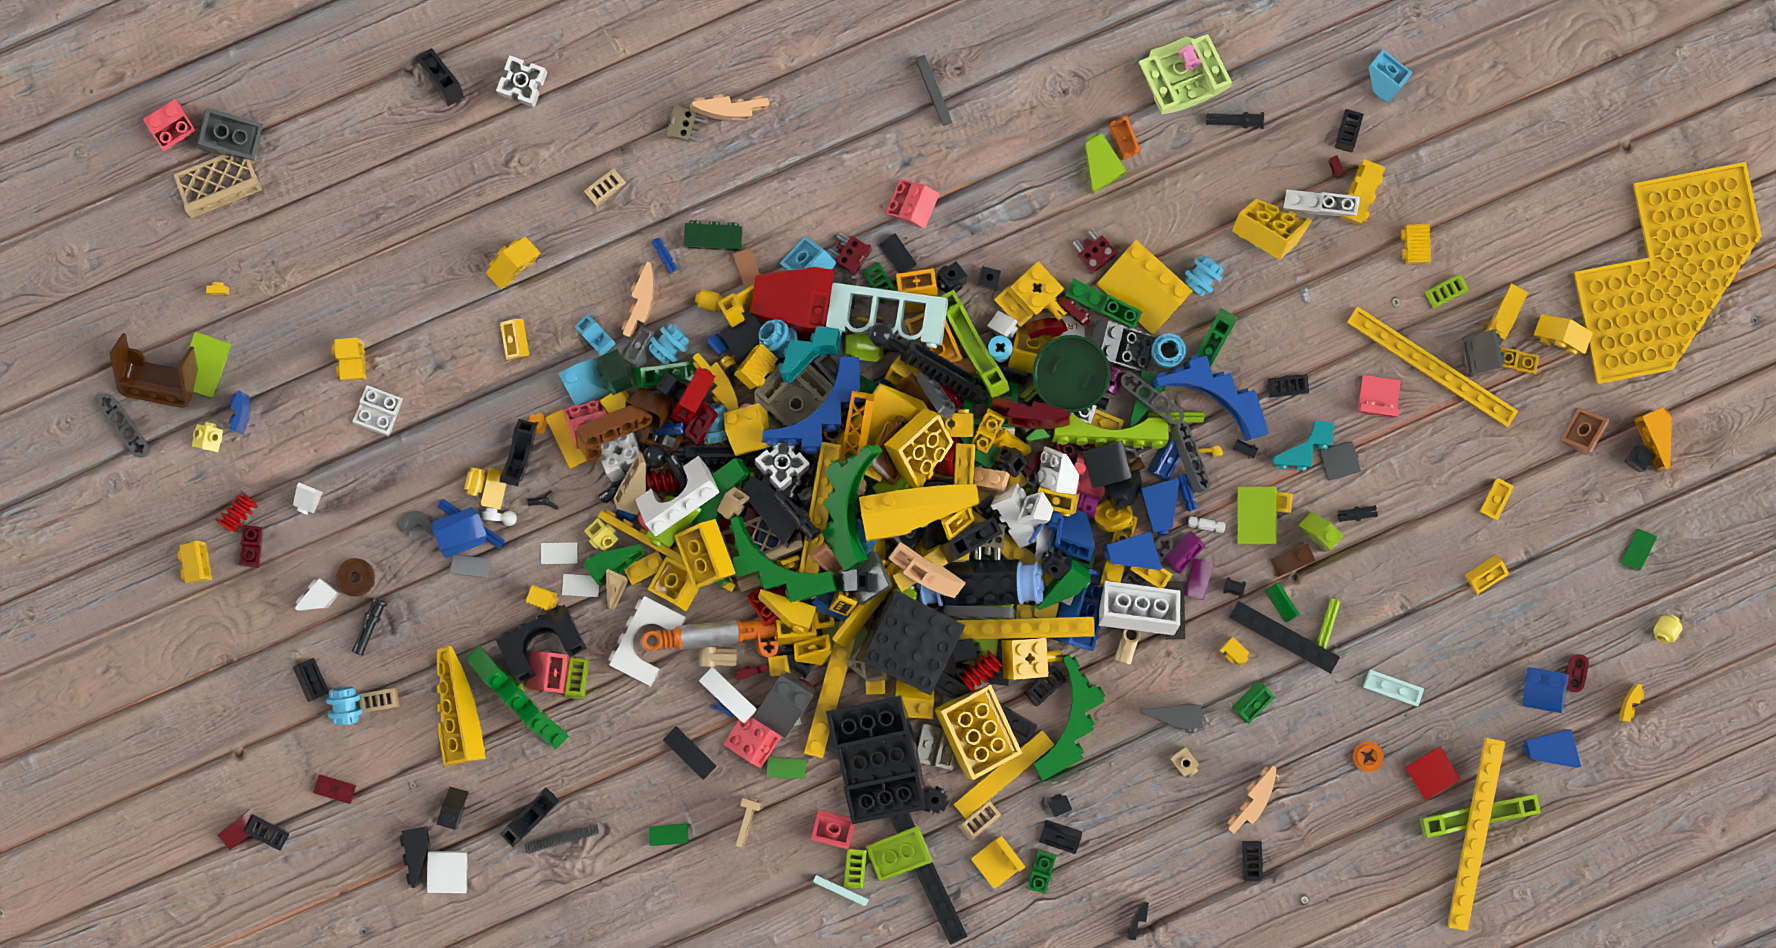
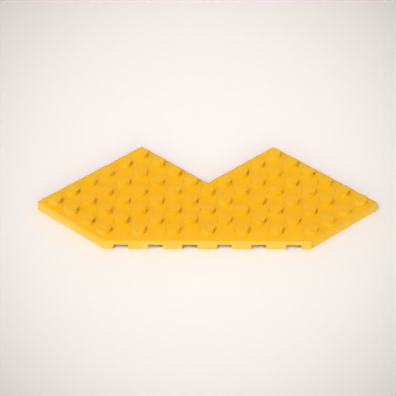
[1573,162,1762,385]

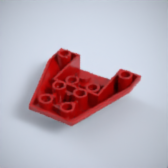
[750,266,834,341]

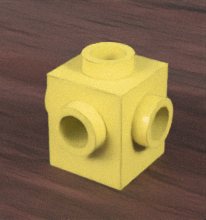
[192,422,223,452]
[584,518,618,551]

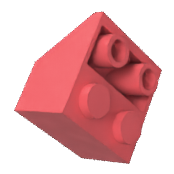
[143,99,196,151]
[885,179,939,229]
[563,399,607,449]
[526,651,569,693]

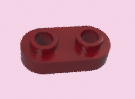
[1057,297,1091,328]
[1566,654,1589,692]

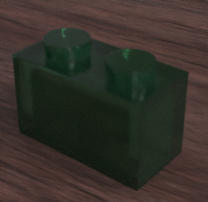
[596,349,634,395]

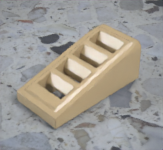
[584,168,626,207]
[359,688,400,713]
[958,800,1001,840]

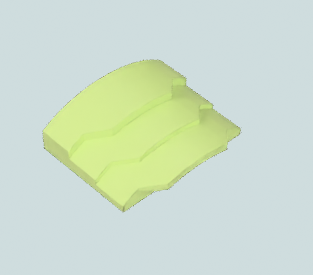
[1139,34,1232,114]

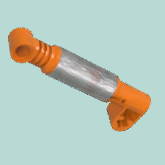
[640,619,778,658]

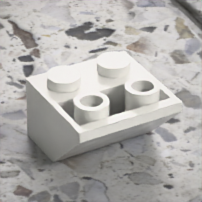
[1037,446,1079,494]

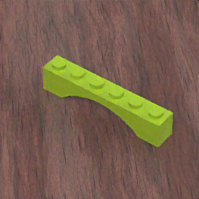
[940,290,1010,399]
[1051,414,1169,449]
[1419,793,1541,838]

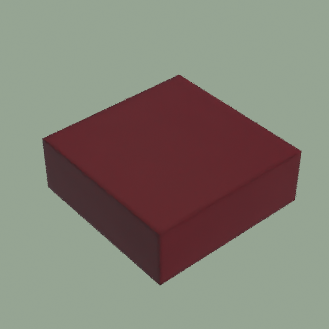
[1328,155,1344,178]

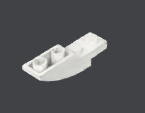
[1283,189,1360,216]

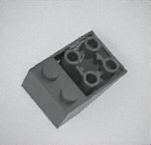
[1092,321,1156,372]
[814,327,883,386]
[1462,329,1505,377]

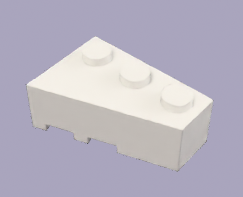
[991,483,1039,548]

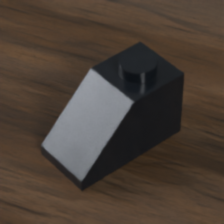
[1104,469,1142,511]
[436,786,469,830]

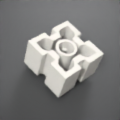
[496,55,548,108]
[600,432,648,482]
[755,443,810,491]

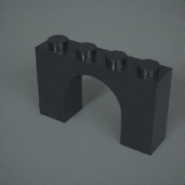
[496,604,587,684]

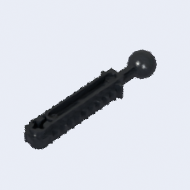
[869,323,990,404]
[643,443,773,469]

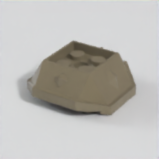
[754,363,834,445]

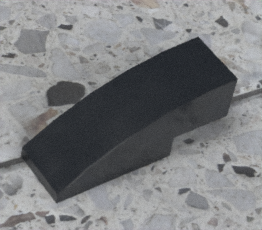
[663,726,717,780]

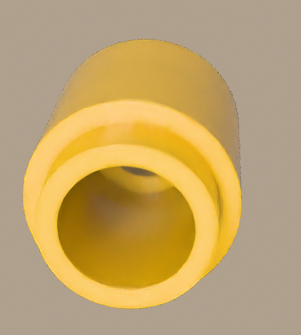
[695,289,724,312]
[464,467,487,496]

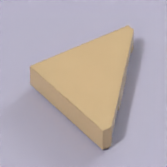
[606,569,629,611]

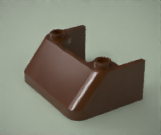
[109,333,198,408]

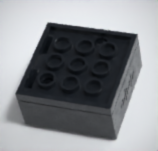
[856,589,965,695]

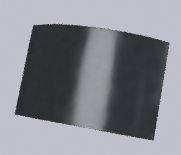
[826,695,927,825]

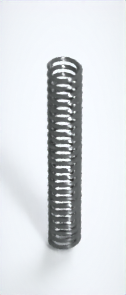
[525,823,599,854]

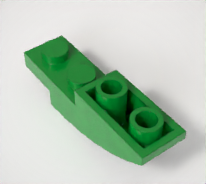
[1065,278,1142,329]

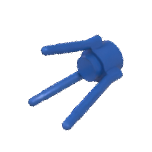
[1028,512,1064,550]

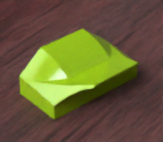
[844,333,882,362]

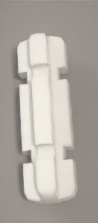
[1187,516,1226,533]

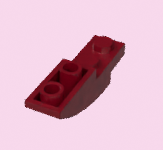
[992,396,1070,429]
[1022,443,1095,477]

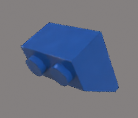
[1523,667,1569,713]

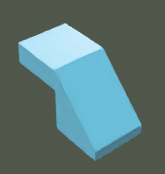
[574,314,616,356]

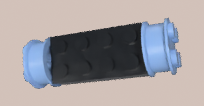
[916,559,1045,606]

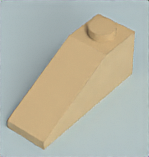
[613,452,646,515]

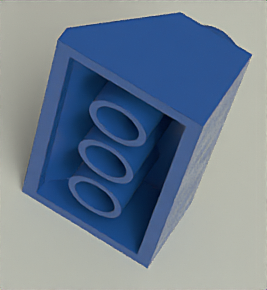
[1052,568,1103,651]

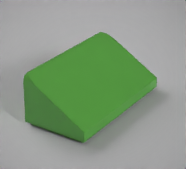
[1025,429,1050,444]
[766,757,806,779]

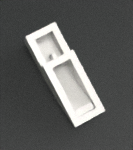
[699,667,757,723]

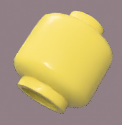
[1653,615,1683,644]

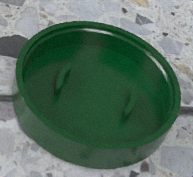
[1033,335,1110,412]

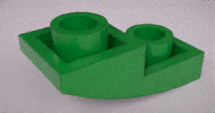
[1027,849,1057,894]

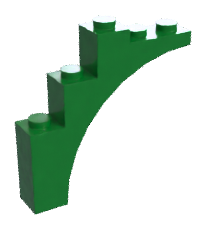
[821,444,882,572]
[692,458,751,586]
[729,516,838,602]
[465,645,569,750]
[1033,655,1106,781]

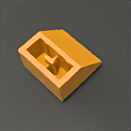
[896,268,938,314]

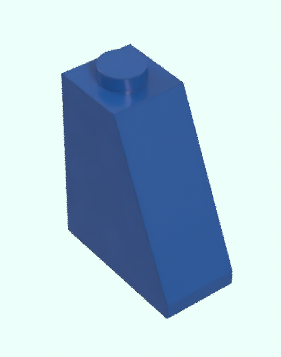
[1140,478,1179,536]
[1055,510,1095,561]
[1103,532,1162,570]
[1522,729,1581,768]

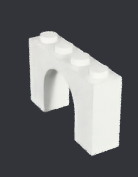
[635,456,720,536]
[608,596,687,686]

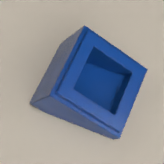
[706,333,729,356]
[616,509,637,523]

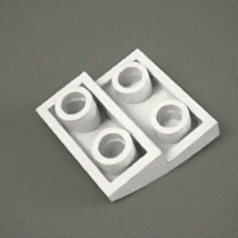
[352,385,403,437]
[427,851,468,893]

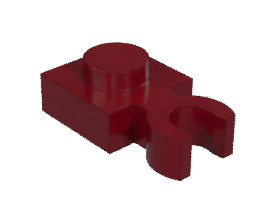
[735,663,769,681]

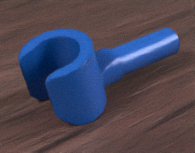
[709,698,734,718]

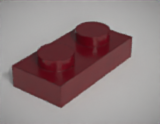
[684,402,718,444]
[313,774,357,804]

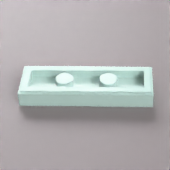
[1363,669,1424,707]
[813,874,869,906]

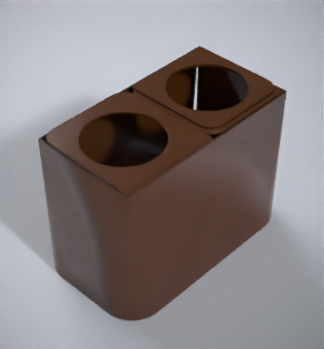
[625,387,672,430]

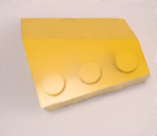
[1232,199,1313,260]
[884,408,954,488]

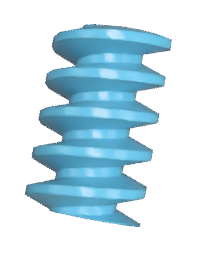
[987,336,1012,364]

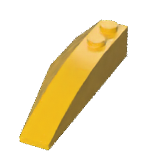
[859,484,979,541]
[437,646,486,767]

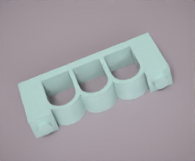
[826,283,948,348]

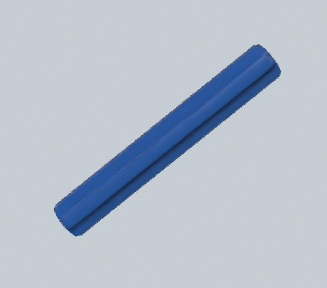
[438,499,505,548]

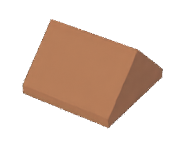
[1560,407,1610,455]

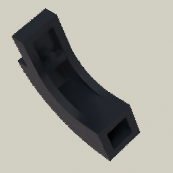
[656,372,708,403]
[499,419,537,487]
[500,787,559,847]

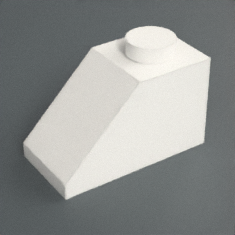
[293,482,323,515]
[1017,492,1054,526]

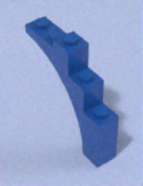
[1151,354,1269,441]
[762,357,860,454]

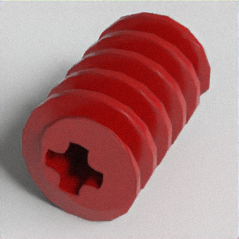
[646,468,682,494]
[215,490,258,532]
[960,650,1003,691]

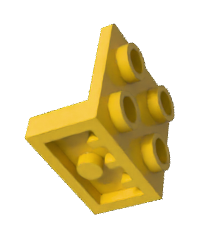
[971,835,1025,889]

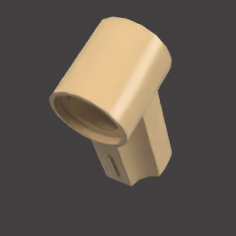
[736,572,760,592]
[1114,629,1140,665]
[699,647,737,667]

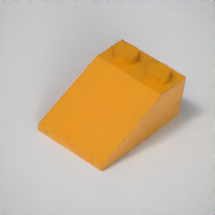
[905,313,963,363]
[1634,407,1672,472]

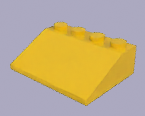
[1096,240,1193,335]
[836,383,928,455]
[934,684,1022,780]

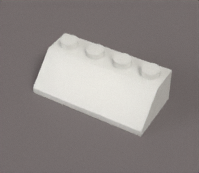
[1099,581,1180,635]

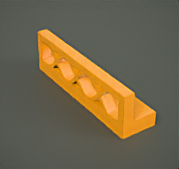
[840,391,875,461]

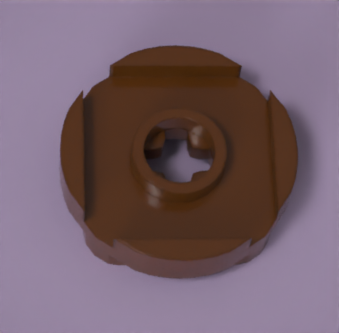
[336,558,376,597]

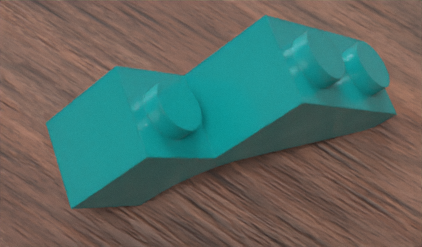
[779,326,842,383]
[1271,421,1334,471]

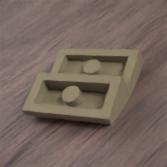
[916,723,956,771]

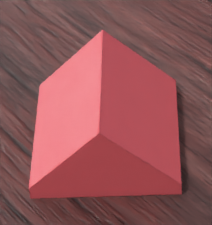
[811,810,854,849]

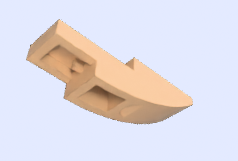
[690,94,769,121]
[621,262,654,339]
[932,467,1010,493]
[888,542,966,598]
[1227,765,1276,834]

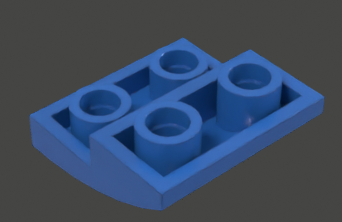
[229,390,250,435]

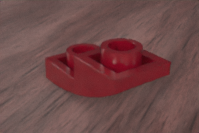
[1024,318,1068,339]
[239,525,263,568]
[217,809,260,850]

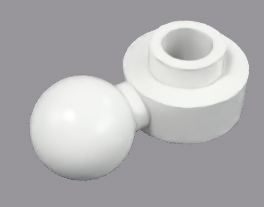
[481,508,517,526]

